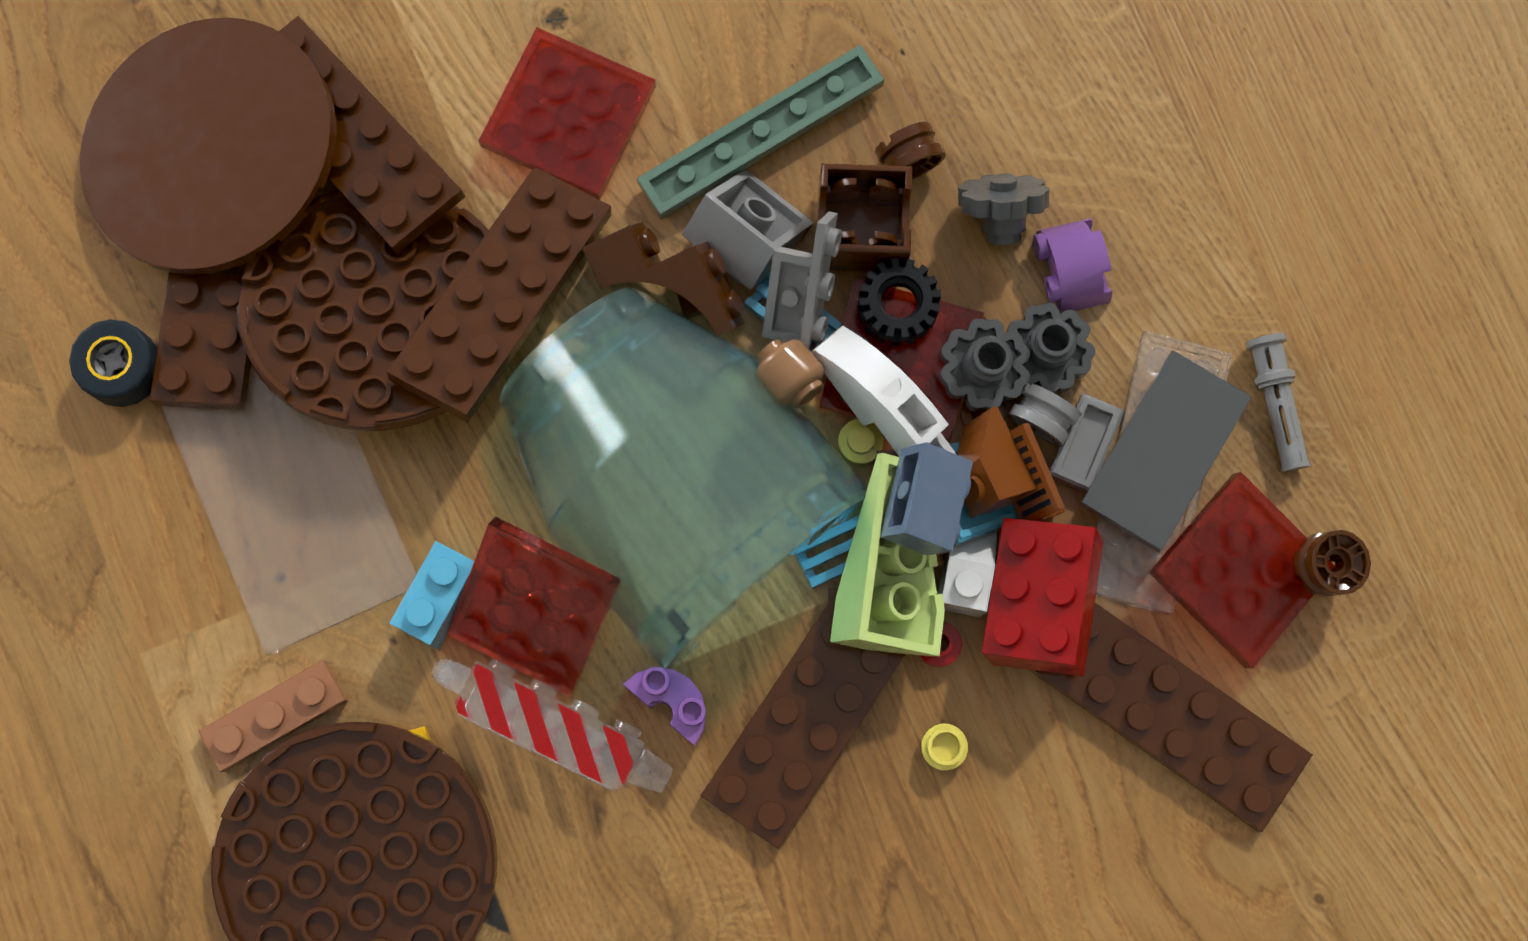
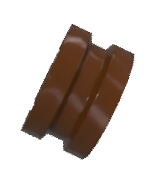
[875,122,946,180]
[1293,530,1371,597]

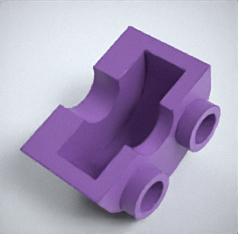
[1033,218,1113,314]
[623,667,707,747]

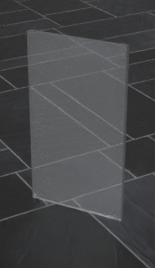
[161,364,417,656]

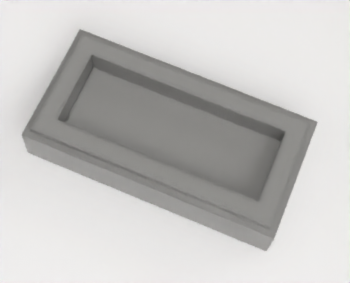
[1049,393,1125,493]

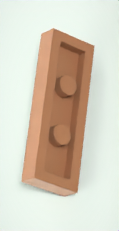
[198,660,348,772]

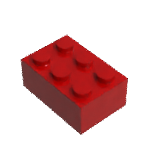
[982,518,1104,677]

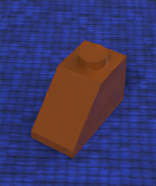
[957,406,1037,518]

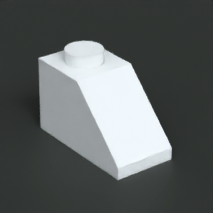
[938,530,997,617]

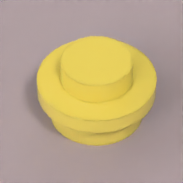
[838,419,883,464]
[921,723,968,771]

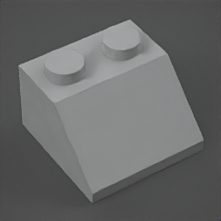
[682,169,814,290]

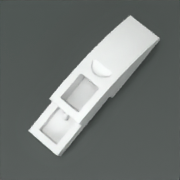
[811,326,957,456]

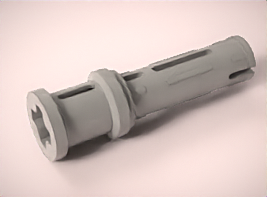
[1245,333,1311,472]

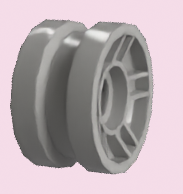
[1008,383,1081,447]

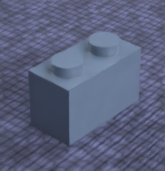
[880,442,973,555]

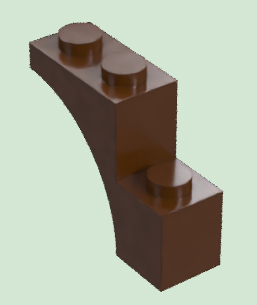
[583,222,745,337]

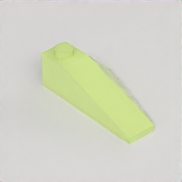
[830,453,945,657]

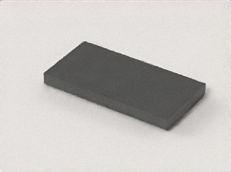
[1079,350,1252,553]

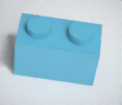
[389,541,484,650]

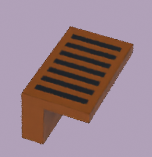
[1010,422,1065,522]

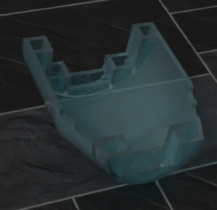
[500,287,868,669]

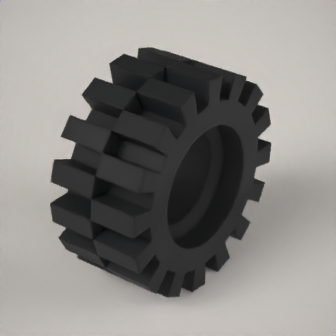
[857,258,941,346]

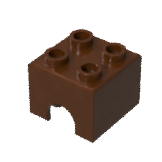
[817,163,912,272]

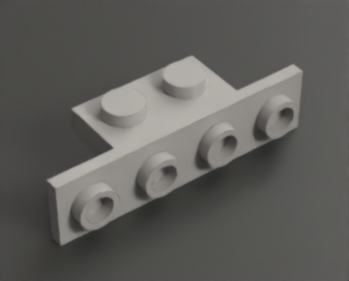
[762,212,842,351]

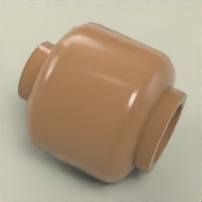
[756,339,824,409]

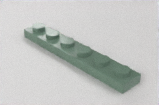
[637,44,884,219]

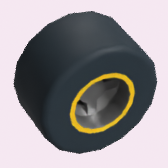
[69,319,157,407]

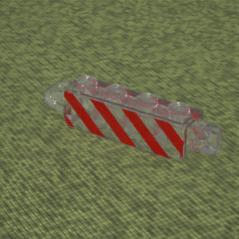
[431,658,674,793]

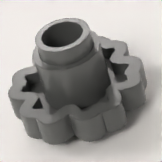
[958,174,1049,245]
[1006,303,1095,394]
[938,318,1030,411]

